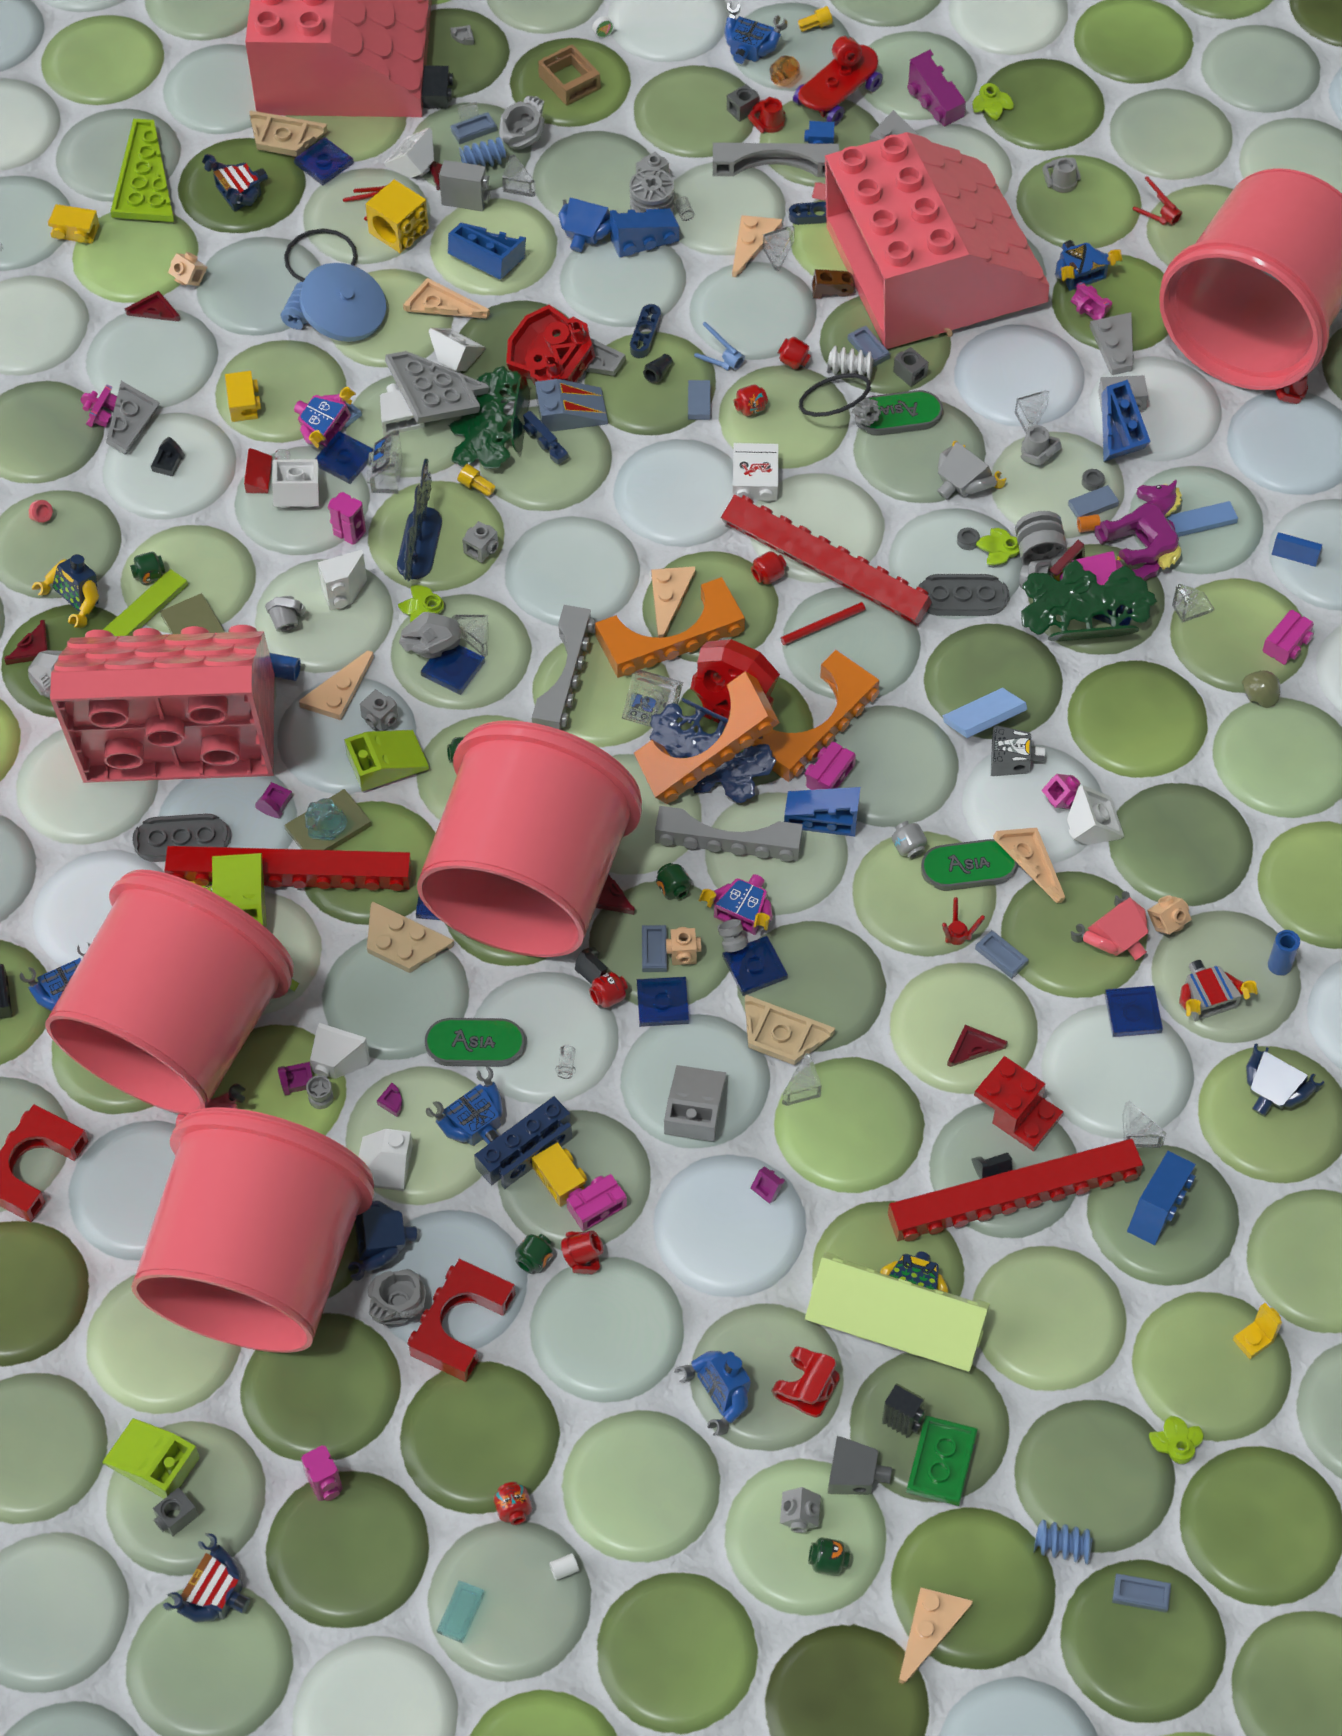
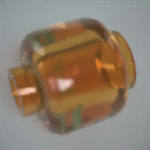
[769,55,800,87]

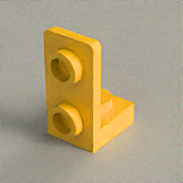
[1233,1303,1282,1360]

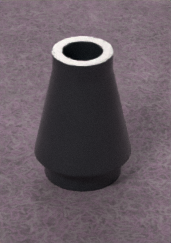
[643,354,673,383]

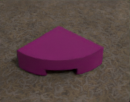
[377,1082,402,1117]

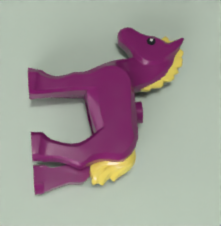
[1094,480,1182,581]

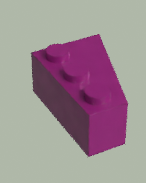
[907,49,966,127]

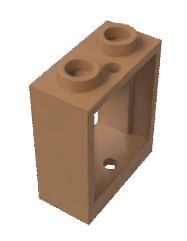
[538,44,601,106]

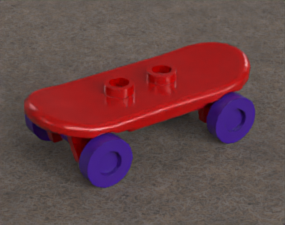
[793,44,883,126]

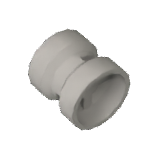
[718,919,747,952]
[306,1075,334,1109]

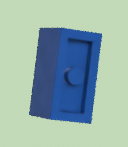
[1271,532,1323,567]

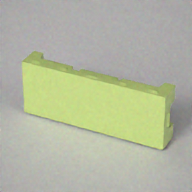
[805,1252,990,1372]

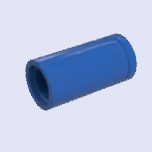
[269,653,301,681]
[1267,930,1300,976]

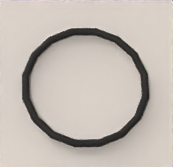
[284,228,358,282]
[799,373,871,417]

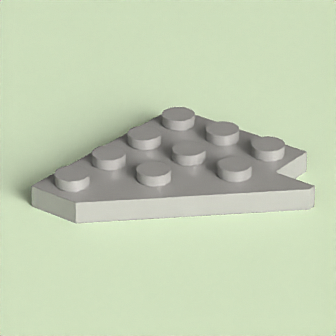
[385,351,489,424]

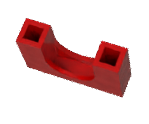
[0,1104,88,1223]
[407,1258,516,1382]

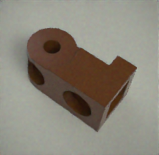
[811,269,854,299]

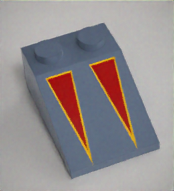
[535,379,608,432]

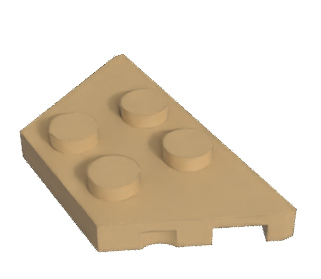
[249,110,328,157]
[367,902,454,973]
[745,995,835,1065]

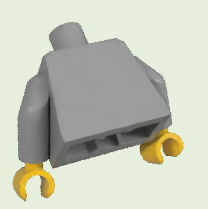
[937,441,1007,499]

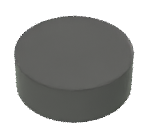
[1081,469,1105,491]
[957,527,980,550]

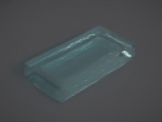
[437,1580,485,1643]

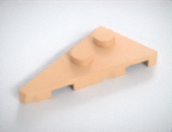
[732,215,782,277]
[403,278,490,318]
[651,566,695,638]
[299,651,374,720]
[993,828,1065,903]
[899,1587,972,1684]

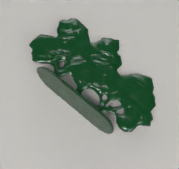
[448,366,530,469]
[1021,559,1157,642]

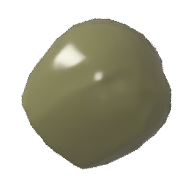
[1242,670,1280,708]

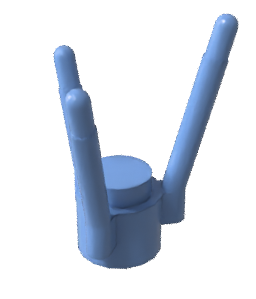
[694,322,745,371]

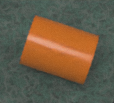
[1077,514,1101,533]

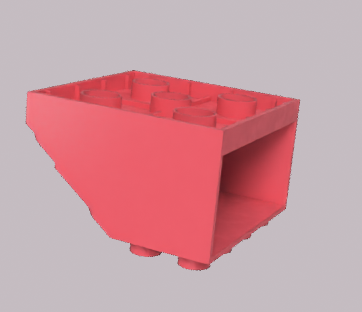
[245,0,432,117]
[825,132,1049,349]
[50,625,275,783]

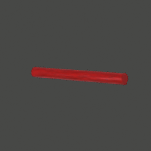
[780,602,866,645]

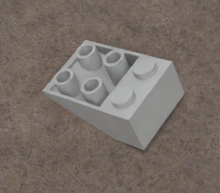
[664,1065,726,1142]

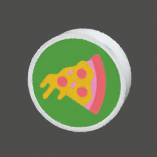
[593,16,614,38]

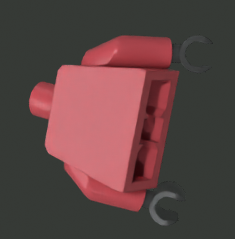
[1071,891,1148,960]

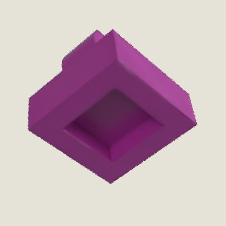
[750,1166,785,1204]

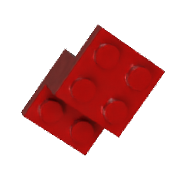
[974,1056,1064,1152]

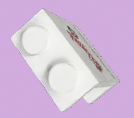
[732,443,778,501]

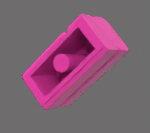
[328,492,366,545]
[1262,610,1314,665]
[805,741,856,790]
[567,1174,627,1232]
[301,1445,343,1501]

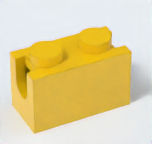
[48,204,99,244]
[225,371,261,422]
[532,1142,587,1207]

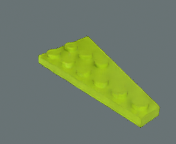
[110,118,174,222]

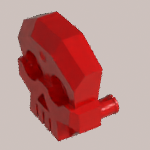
[506,304,595,385]
[690,639,780,726]

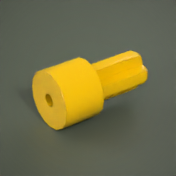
[798,6,833,32]
[457,464,495,496]

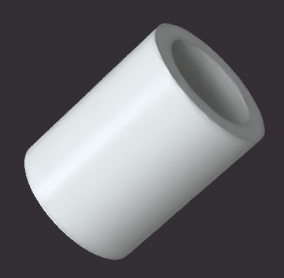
[549,1553,579,1580]

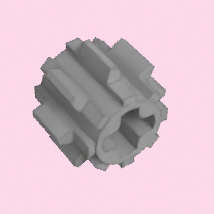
[852,397,881,426]

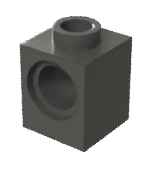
[727,84,760,122]
[893,347,929,387]
[153,1487,199,1537]

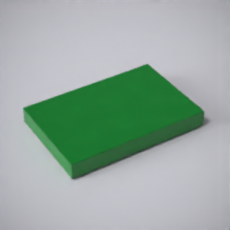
[906,1415,978,1506]

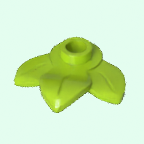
[972,83,1014,121]
[976,528,1020,565]
[398,585,444,622]
[1149,1416,1203,1464]

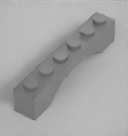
[713,143,839,177]
[532,605,595,730]
[655,806,803,861]

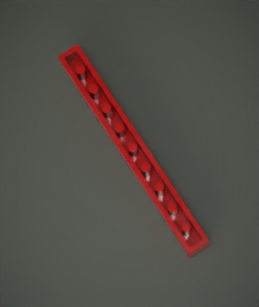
[721,494,932,626]
[164,846,411,891]
[888,1138,1143,1242]

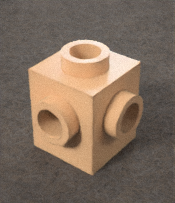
[168,252,207,286]
[1147,895,1192,935]
[666,927,701,965]

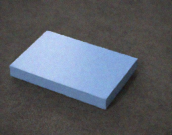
[943,688,1027,738]

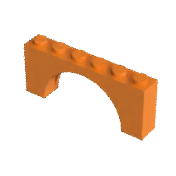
[595,577,745,678]
[751,650,880,782]
[634,671,780,804]

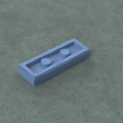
[1166,501,1238,537]

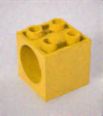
[365,179,429,253]

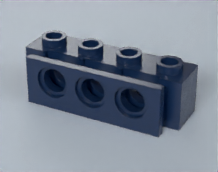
[474,1096,572,1189]

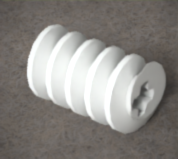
[827,346,874,380]

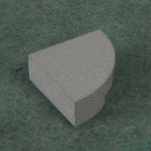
[450,25,474,45]

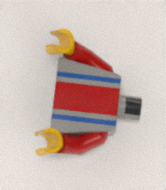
[1179,960,1258,1021]

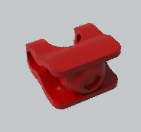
[771,1347,840,1417]

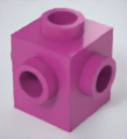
[1041,774,1081,809]

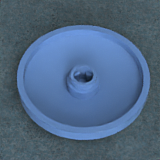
[299,263,386,342]

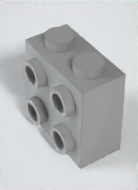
[439,160,490,212]

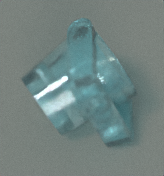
[305,798,347,840]

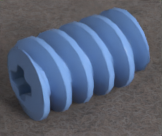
[459,137,506,167]
[281,282,308,330]
[1033,1519,1092,1565]

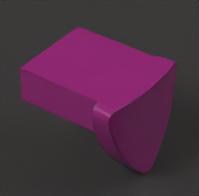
[255,782,293,819]
[278,1062,313,1096]

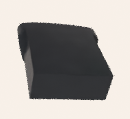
[151,437,185,477]
[575,947,608,984]
[971,1152,1013,1179]

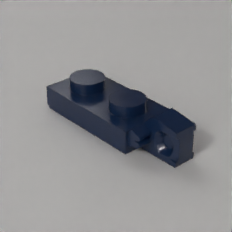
[523,411,569,465]

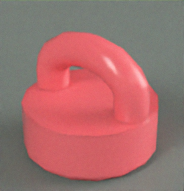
[29,500,53,523]

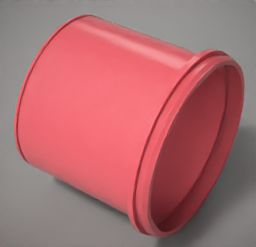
[1159,168,1342,390]
[417,721,642,957]
[45,869,294,1115]
[132,1107,374,1353]

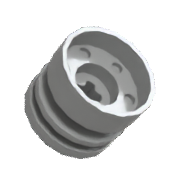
[630,168,674,213]
[1015,511,1068,566]

